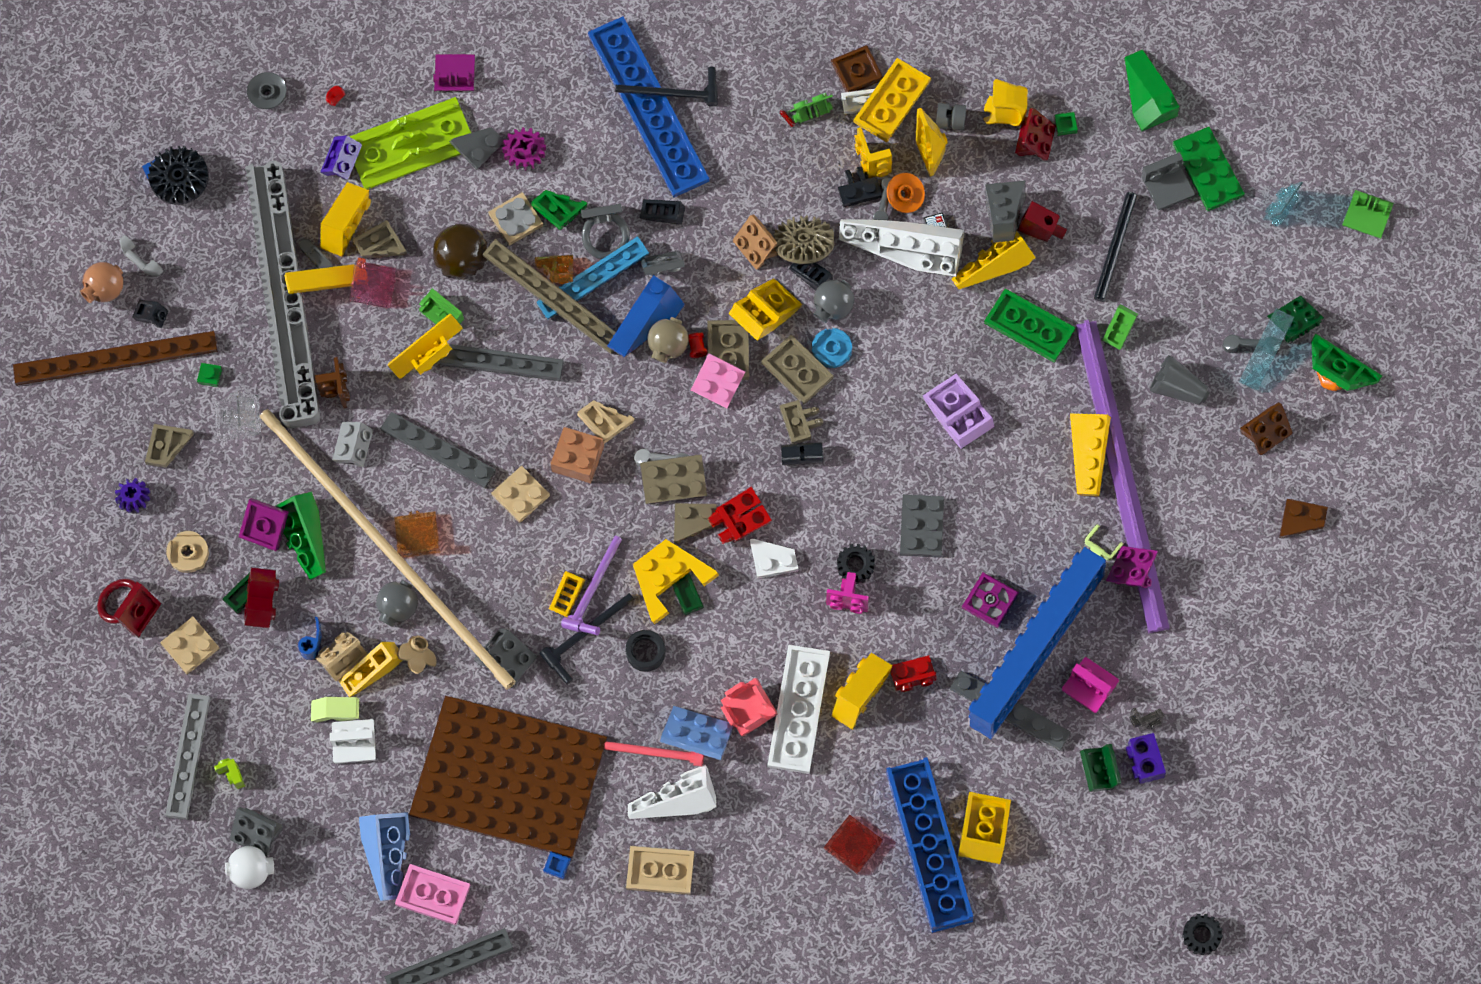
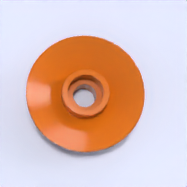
[887,173,925,213]

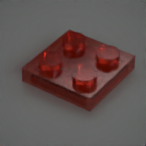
[823,814,883,875]

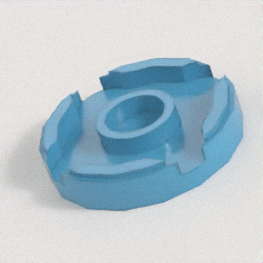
[812,328,852,368]

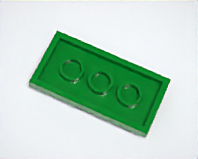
[1172,127,1245,212]
[984,288,1076,363]

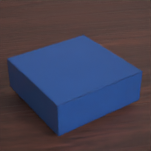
[543,852,571,879]

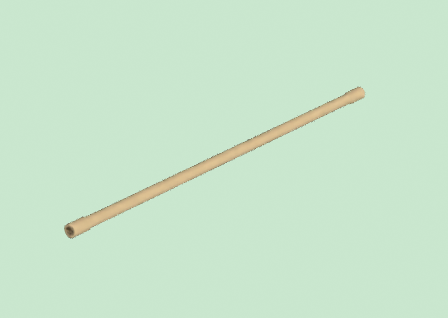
[260,409,516,690]

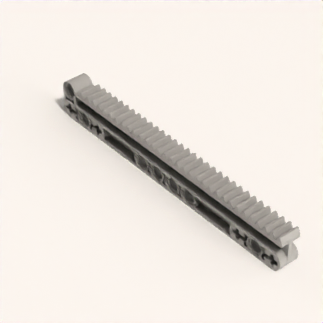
[245,161,320,428]

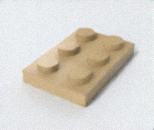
[626,846,694,895]

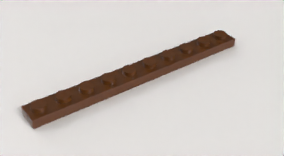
[13,331,218,386]

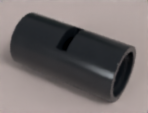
[781,442,823,465]

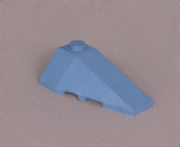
[359,812,410,901]

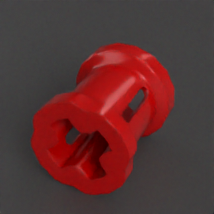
[688,332,708,359]

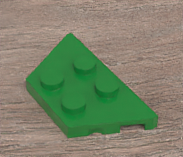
[1311,334,1382,391]

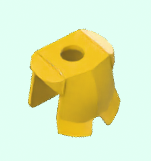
[983,79,1028,126]

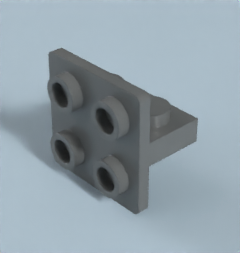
[230,807,283,857]

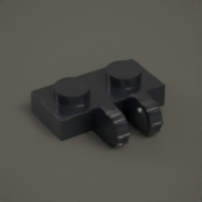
[838,166,882,208]

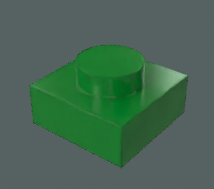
[1054,112,1078,136]
[197,363,222,387]

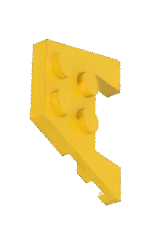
[633,539,719,625]

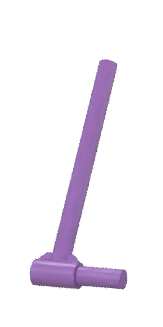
[561,536,622,635]

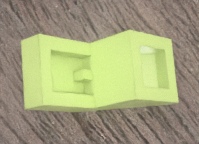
[311,697,359,723]

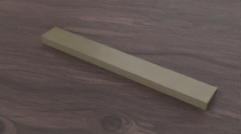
[483,239,616,354]

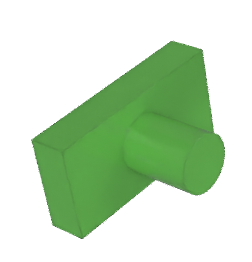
[1103,304,1138,350]

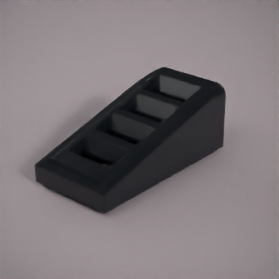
[640,199,685,225]
[789,262,833,291]

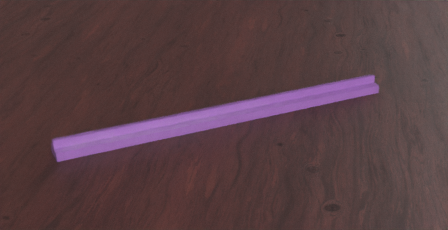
[1076,320,1170,633]

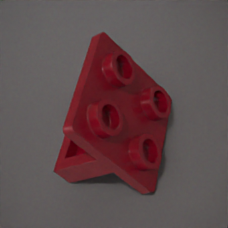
[1015,108,1056,161]

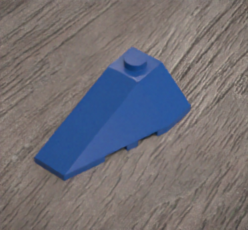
[607,275,685,357]

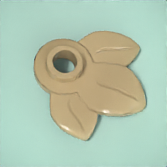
[398,635,436,674]

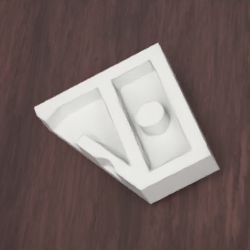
[750,539,798,579]

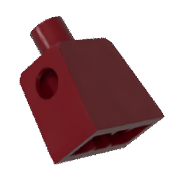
[1017,201,1067,242]

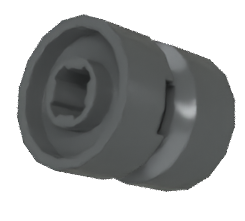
[936,102,966,131]

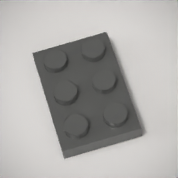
[900,494,944,558]

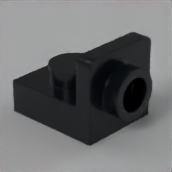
[132,299,168,328]

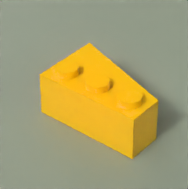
[831,652,892,730]

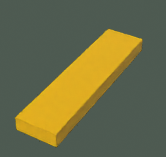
[284,263,368,294]

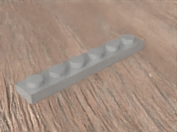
[165,694,210,820]

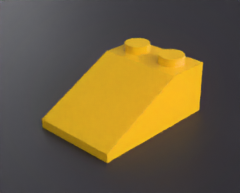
[958,792,1011,864]

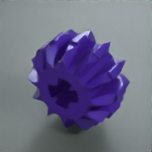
[115,478,150,513]

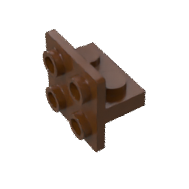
[315,357,350,409]
[1240,402,1293,455]

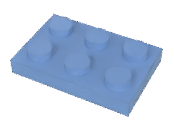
[660,706,733,760]

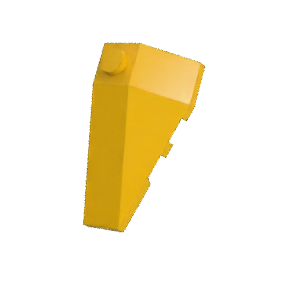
[916,108,948,177]
[951,231,1036,289]

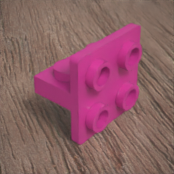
[826,572,869,614]
[1062,657,1119,713]

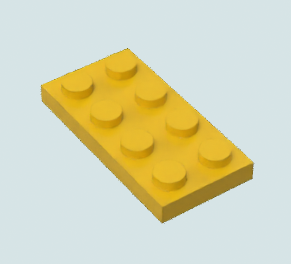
[853,58,931,143]

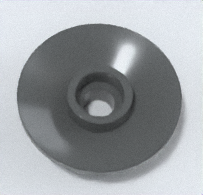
[247,72,287,109]

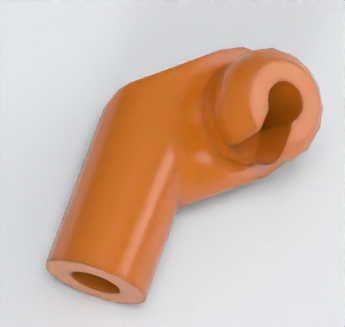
[1316,371,1342,391]

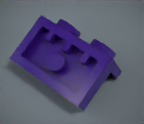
[320,135,362,180]

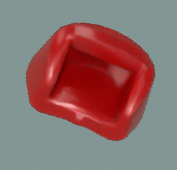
[326,85,345,107]

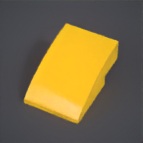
[729,278,803,340]

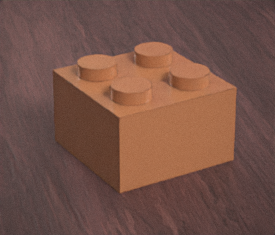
[550,427,604,483]

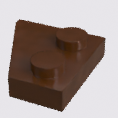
[1279,499,1328,538]

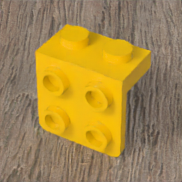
[854,127,892,179]

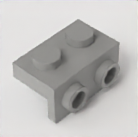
[332,422,373,467]

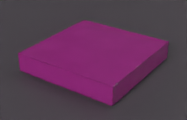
[238,498,289,551]

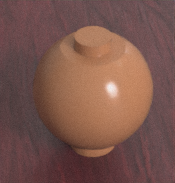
[80,262,124,303]

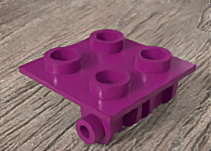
[433,54,475,91]
[1106,546,1158,588]

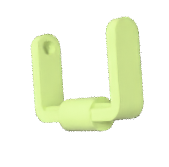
[1085,524,1124,561]

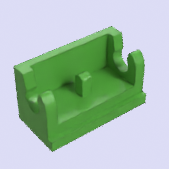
[419,288,464,324]

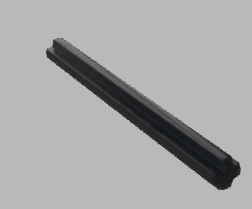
[1094,192,1137,302]

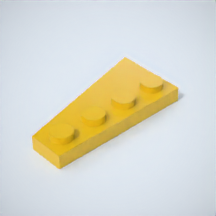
[1070,414,1111,496]

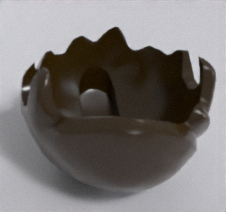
[433,224,488,279]

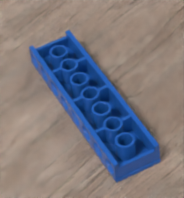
[886,757,974,933]

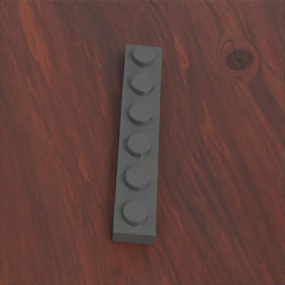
[439,344,564,381]
[380,412,496,489]
[950,670,1071,751]
[384,928,513,984]

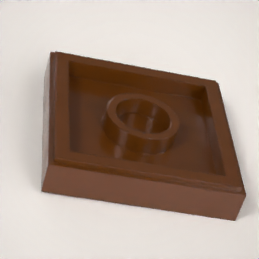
[831,45,883,92]

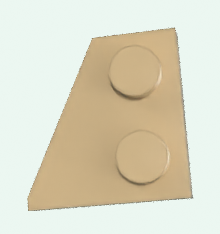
[577,400,634,444]

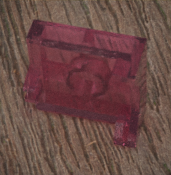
[350,257,396,308]

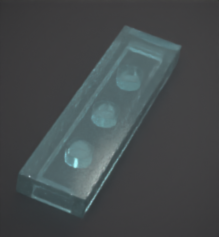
[1239,308,1294,391]

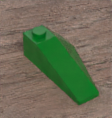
[1124,49,1180,132]
[275,492,326,580]

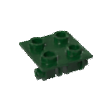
[1267,295,1324,343]

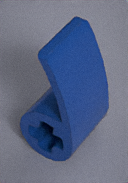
[298,617,322,660]

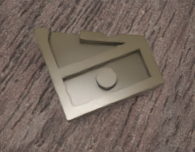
[352,220,407,259]
[145,424,194,468]
[674,503,717,544]

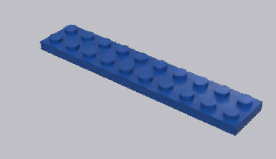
[588,16,710,198]

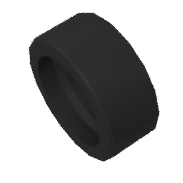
[625,630,666,672]

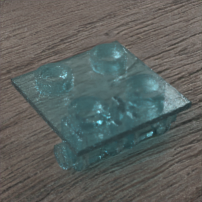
[1263,182,1303,226]

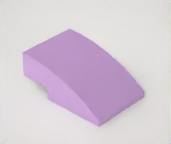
[923,374,994,449]

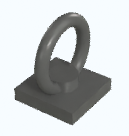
[581,204,630,260]

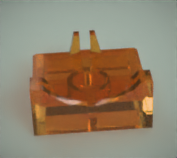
[394,511,440,558]

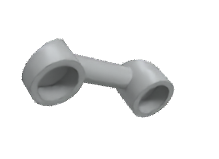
[119,235,164,277]
[634,449,688,467]

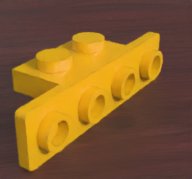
[388,314,462,379]

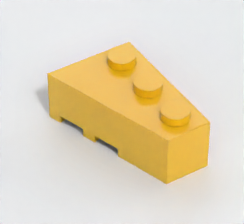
[320,182,371,257]

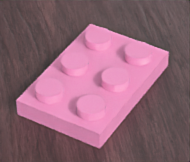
[395,864,471,925]

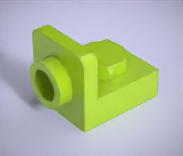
[214,758,245,789]

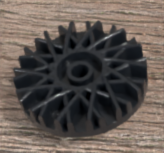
[147,146,209,205]

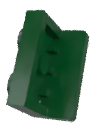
[1080,744,1121,792]

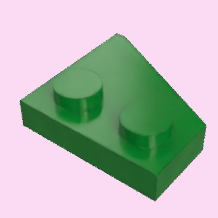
[531,190,588,231]

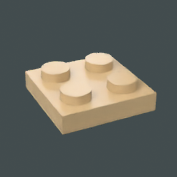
[491,466,550,523]
[160,617,220,674]

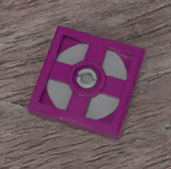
[962,572,1019,629]

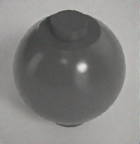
[813,279,854,323]
[376,580,418,627]

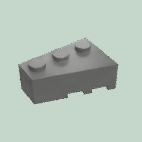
[985,180,1026,243]

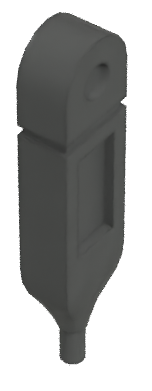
[299,239,333,269]

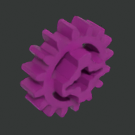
[502,127,546,171]

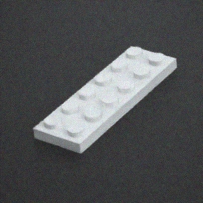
[768,645,830,774]

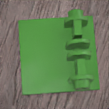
[789,93,833,123]
[1342,190,1394,239]

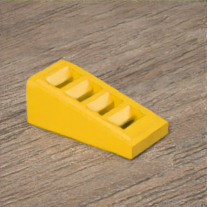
[549,571,586,617]

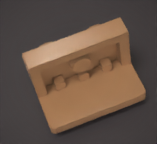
[733,214,778,270]

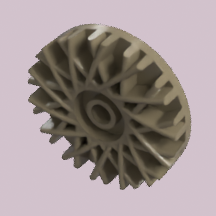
[774,215,834,264]

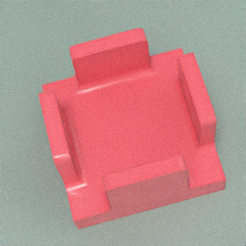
[721,678,778,736]

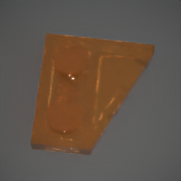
[535,255,574,284]

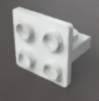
[330,719,376,764]

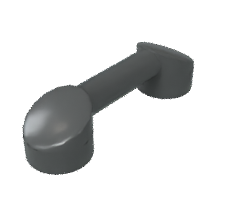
[872,177,892,221]
[1222,335,1280,355]

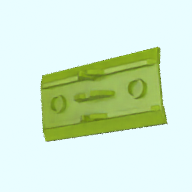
[349,97,471,190]

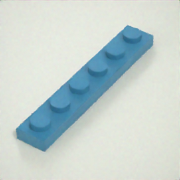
[536,236,649,320]

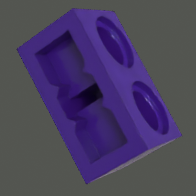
[1126,733,1166,784]

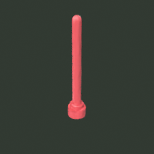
[604,742,704,767]

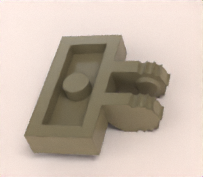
[779,400,823,444]

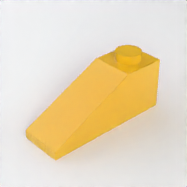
[339,642,403,697]

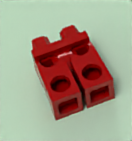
[708,486,772,544]

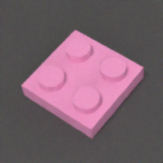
[691,353,746,408]

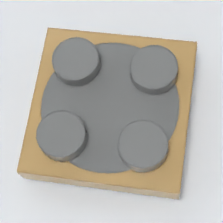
[488,192,544,246]

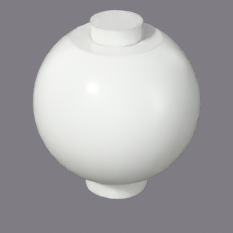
[225,846,274,889]

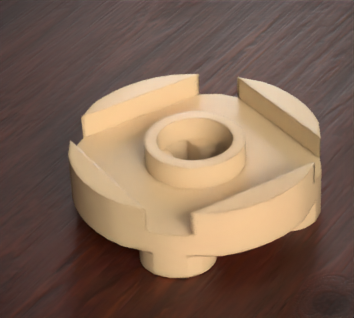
[166,531,209,573]

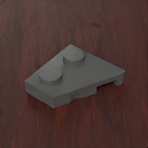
[449,127,504,169]

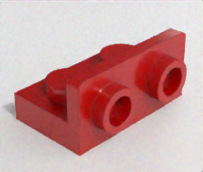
[890,655,937,692]

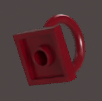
[97,579,162,638]

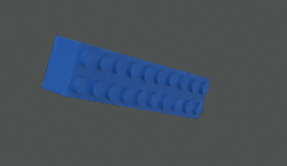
[968,547,1106,739]

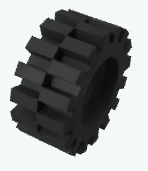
[837,544,875,584]
[1182,914,1223,955]

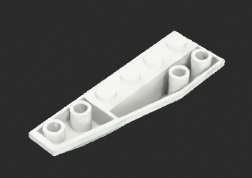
[839,219,964,277]

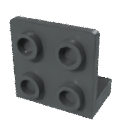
[1141,152,1195,210]
[473,628,537,688]

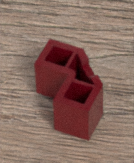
[244,567,279,628]

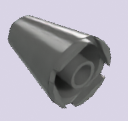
[1150,355,1210,405]

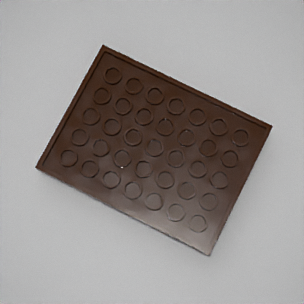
[409,695,607,858]

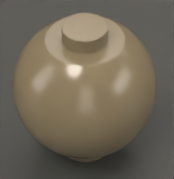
[648,317,688,364]

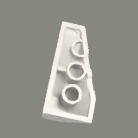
[628,765,716,819]

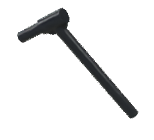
[615,67,718,107]
[539,593,634,684]

